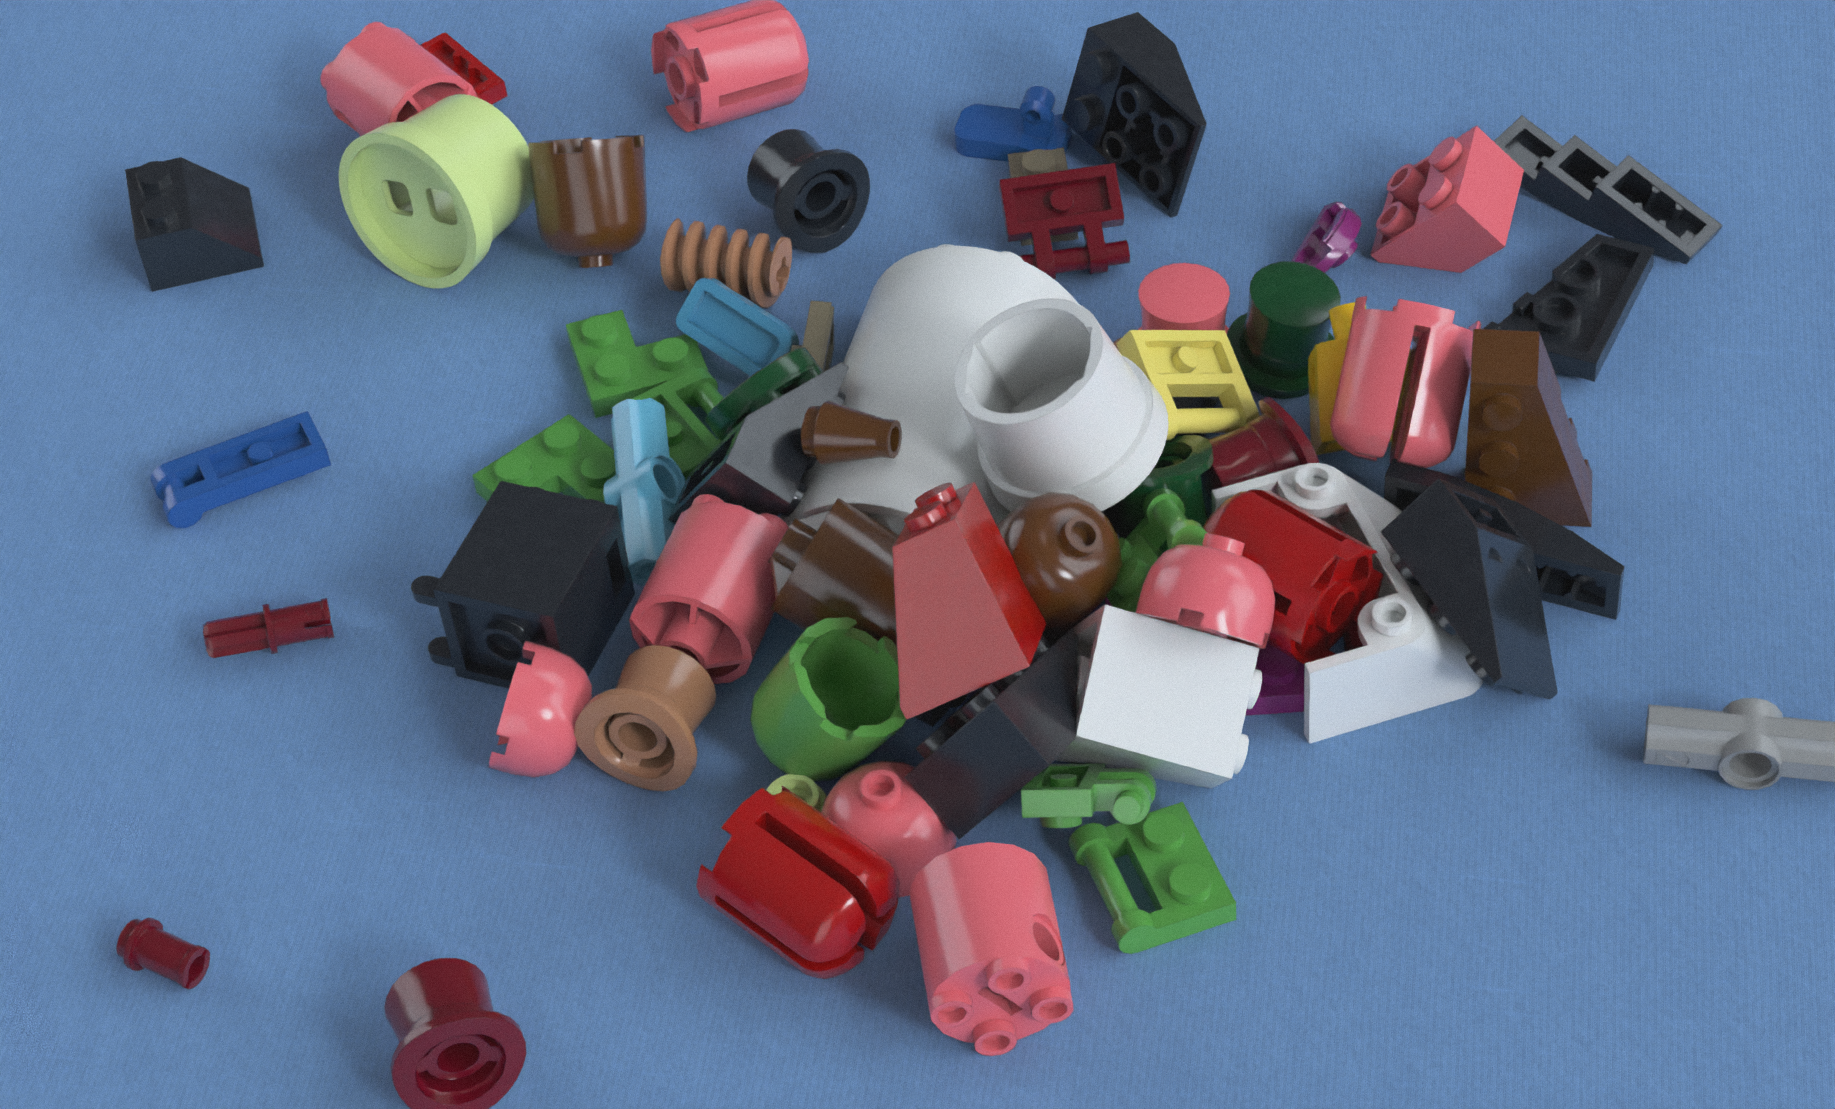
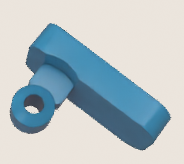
[676,278,799,376]

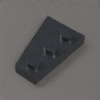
[1483,234,1655,382]

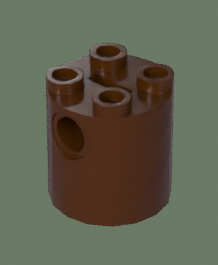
[768,498,899,647]

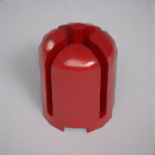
[1203,489,1383,665]
[696,786,899,979]

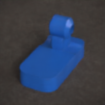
[954,86,1072,162]

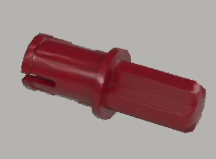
[203,598,334,658]

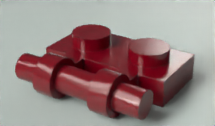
[999,163,1130,280]

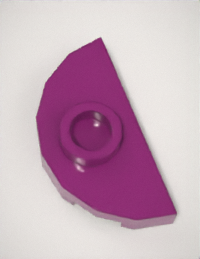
[1291,202,1362,273]

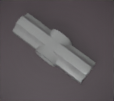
[1643,698,1835,790]

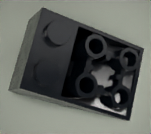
[1062,12,1207,218]
[668,362,849,524]
[1381,478,1558,699]
[905,628,1078,839]

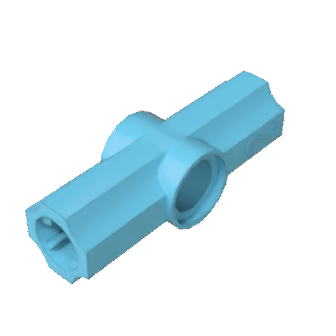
[603,398,686,586]

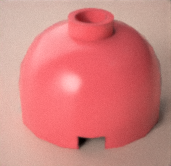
[1135,533,1275,649]
[488,641,592,778]
[821,761,957,898]

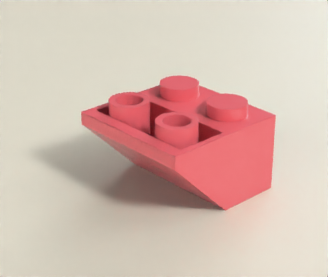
[1370,126,1524,273]

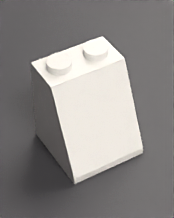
[1055,605,1262,788]

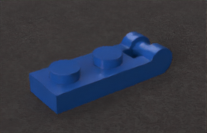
[150,411,331,528]

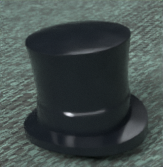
[747,129,870,253]

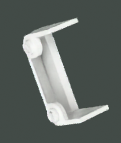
[1212,463,1483,744]

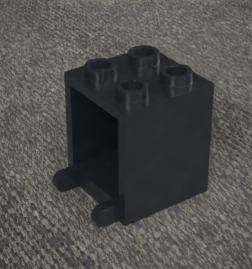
[411,481,635,689]

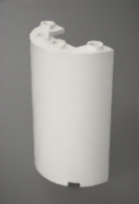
[780,244,1078,535]

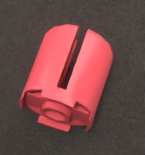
[651,0,809,132]
[1330,296,1481,468]

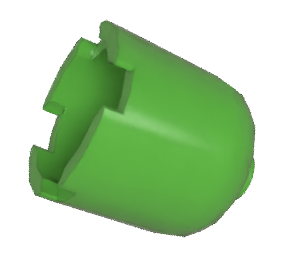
[750,617,906,782]

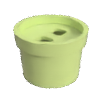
[339,94,534,288]

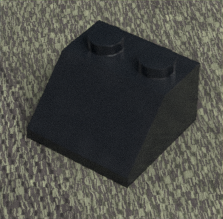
[125,157,264,292]

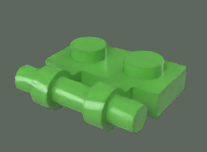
[1021,763,1157,828]

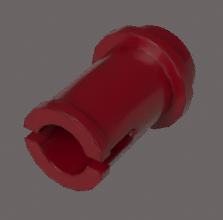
[116,917,210,989]

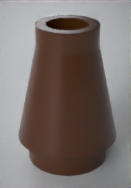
[801,401,902,465]

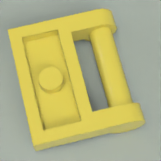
[1116,330,1259,440]

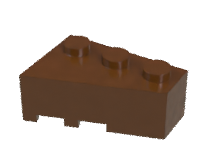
[1465,329,1592,527]

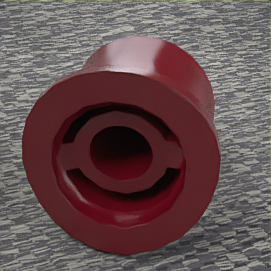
[1200,397,1319,501]
[384,958,527,1109]

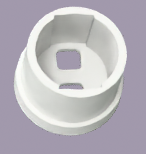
[954,298,1169,512]

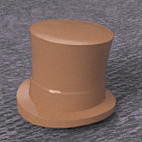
[574,645,716,791]

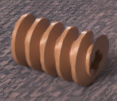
[660,218,792,308]

